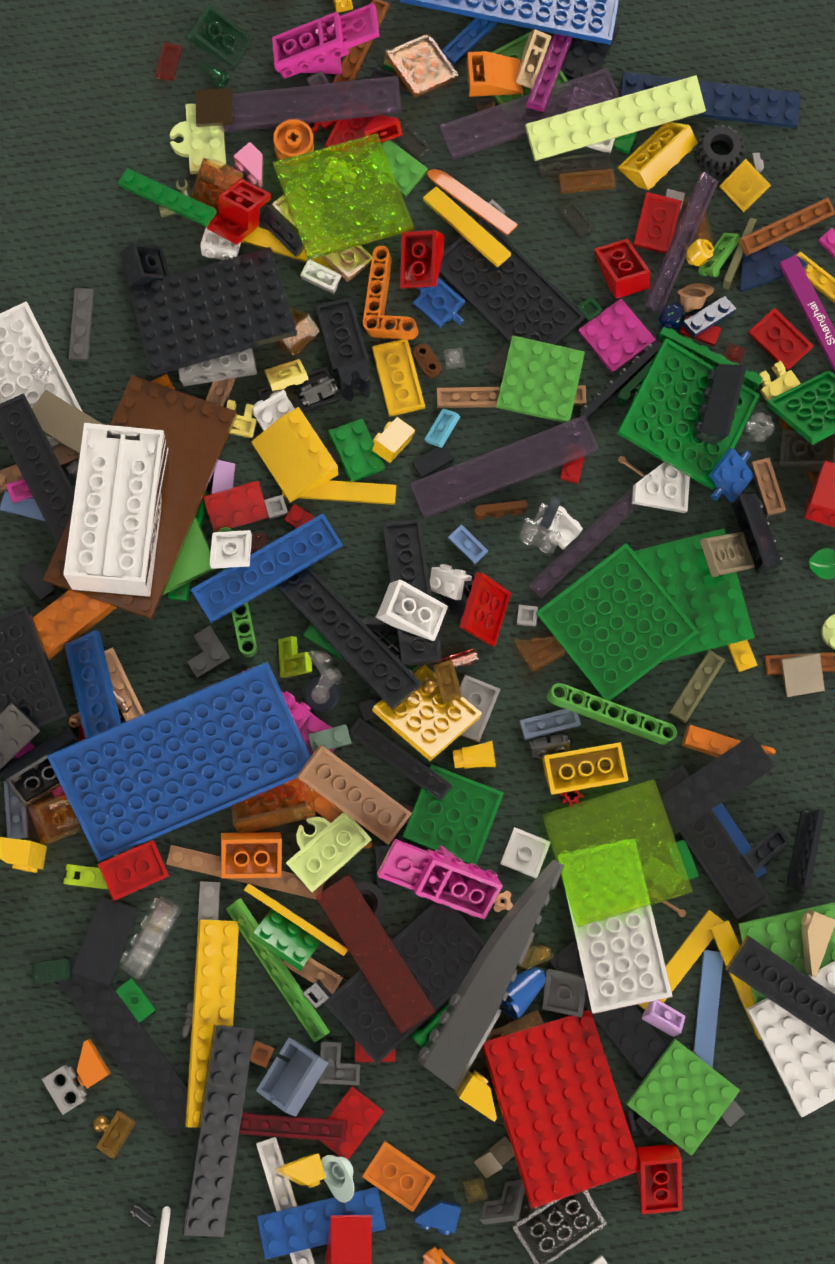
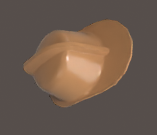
[677,283,714,313]

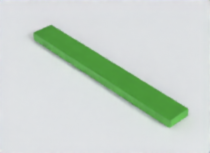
[226,898,330,1043]

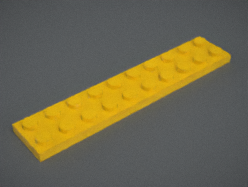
[186,920,239,1128]

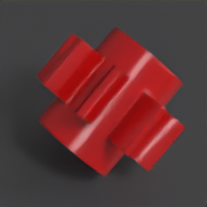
[558,790,584,808]

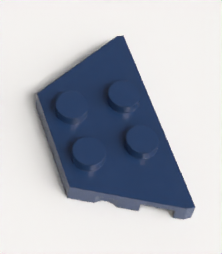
[740,241,808,292]

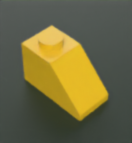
[275,1153,326,1188]

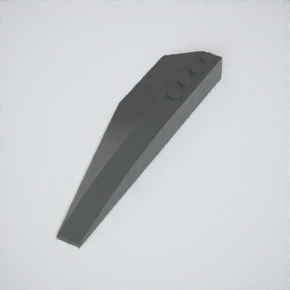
[418,860,564,1090]

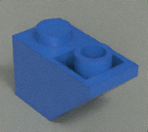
[415,1200,461,1235]

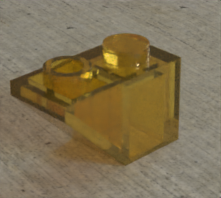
[517,941,554,969]

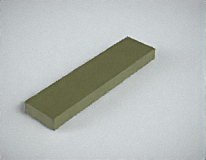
[722,218,757,290]
[669,650,725,724]

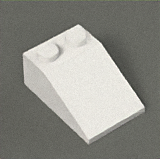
[376,580,448,641]

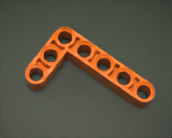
[363,246,418,340]

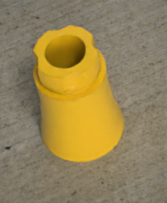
[453,741,496,769]

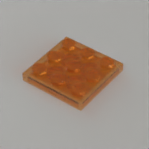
[385,33,459,98]

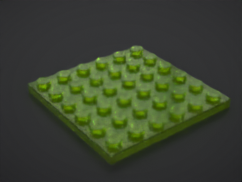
[273,133,414,260]
[542,779,693,928]

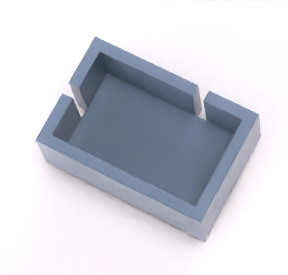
[256,1038,329,1116]

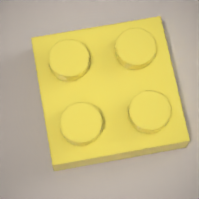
[264,359,308,391]

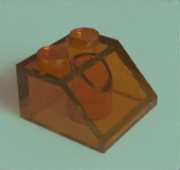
[275,307,320,356]

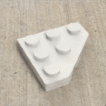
[632,462,690,513]

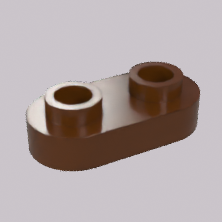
[413,344,441,379]

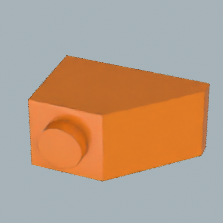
[77,1039,111,1088]

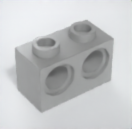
[42,1065,87,1115]

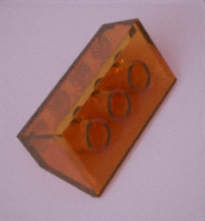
[231,778,316,833]

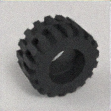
[695,124,744,177]

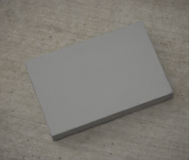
[460,675,500,743]

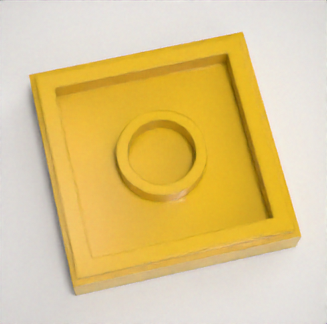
[719,159,771,212]

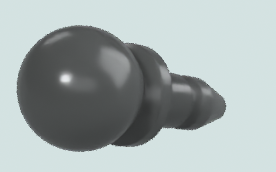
[183,1000,193,1037]

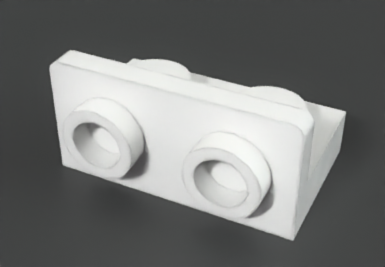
[200,227,241,260]
[252,390,295,431]
[536,506,583,550]

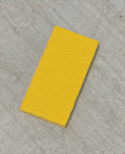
[371,339,425,417]

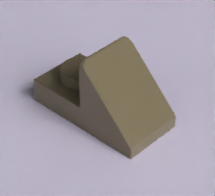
[473,1136,515,1178]

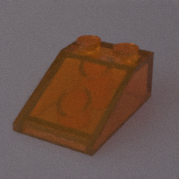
[28,793,83,844]

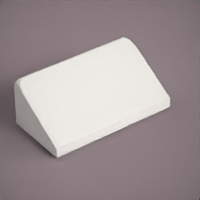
[300,259,342,294]

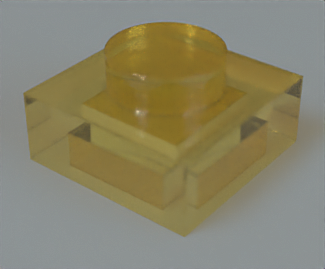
[463,1177,488,1204]

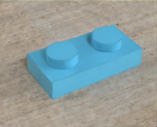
[425,408,460,448]

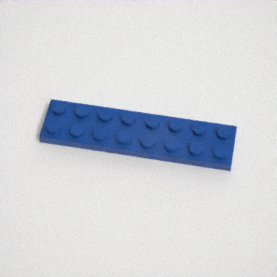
[191,514,343,623]

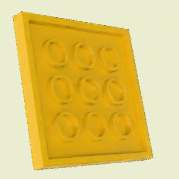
[372,665,482,761]

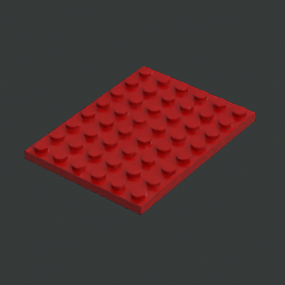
[482,1010,640,1208]

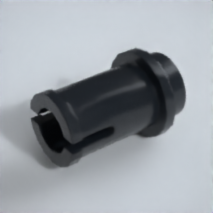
[129,1202,157,1228]

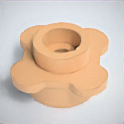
[494,891,513,912]

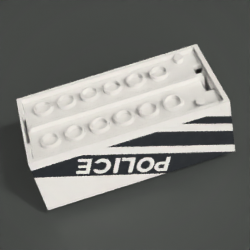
[64,423,168,596]

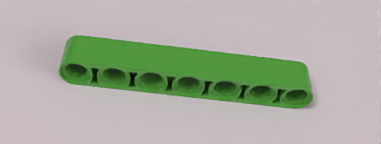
[218,527,257,658]
[547,683,677,745]

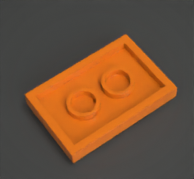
[362,1141,436,1212]

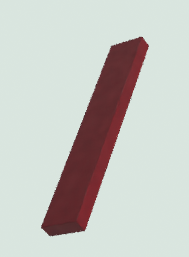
[239,1112,347,1142]

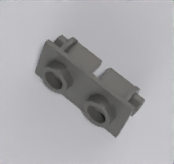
[297,376,338,406]
[529,734,570,758]

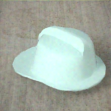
[321,1155,354,1203]

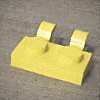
[759,361,801,401]
[226,400,257,439]

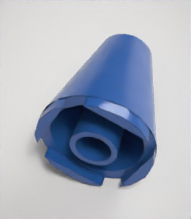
[501,966,546,1020]

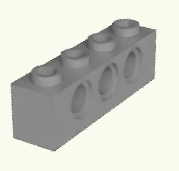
[179,348,257,386]

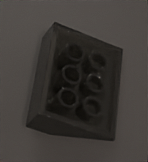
[509,1190,607,1264]

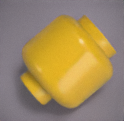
[686,239,714,267]

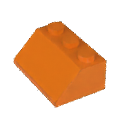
[221,832,282,878]

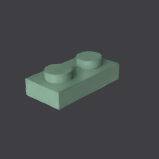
[308,724,352,753]

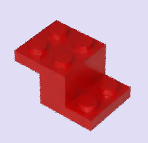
[207,178,271,245]

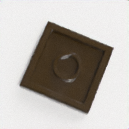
[195,88,233,127]

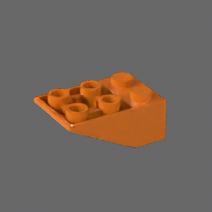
[467,51,523,97]

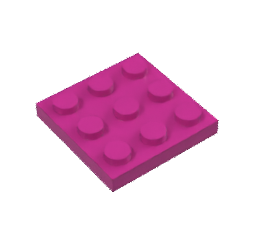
[578,299,656,374]

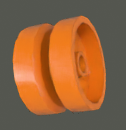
[274,119,314,167]

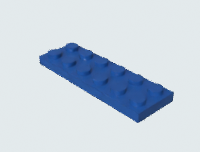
[64,630,121,739]
[257,1187,386,1260]

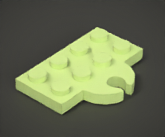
[170,104,227,174]
[286,812,372,893]

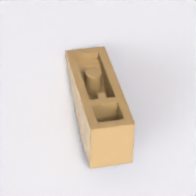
[516,29,551,89]
[801,909,835,977]

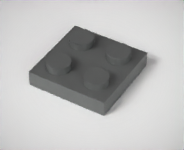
[542,969,586,1017]

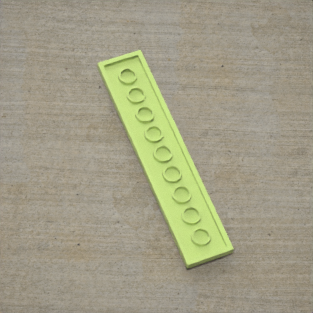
[525,75,706,161]

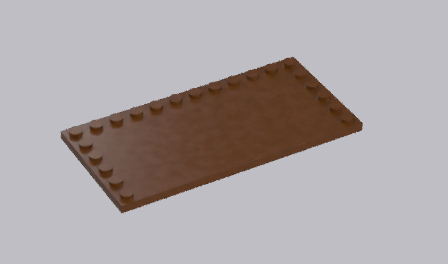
[43,375,237,620]

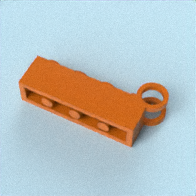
[681,725,776,758]

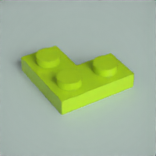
[278,636,312,678]

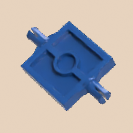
[413,278,465,329]
[709,448,754,502]

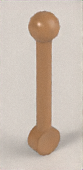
[618,456,646,478]
[650,891,686,917]

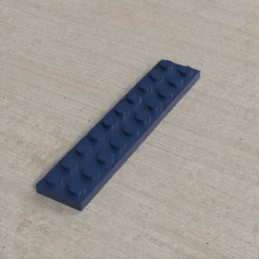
[620,72,800,128]

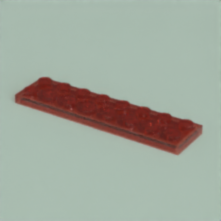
[315,875,436,1034]

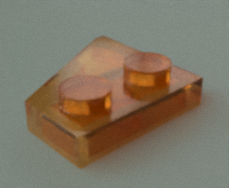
[514,636,566,672]

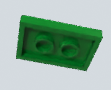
[328,419,385,483]
[251,909,321,971]

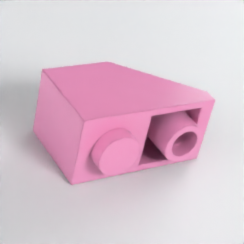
[234,142,263,188]

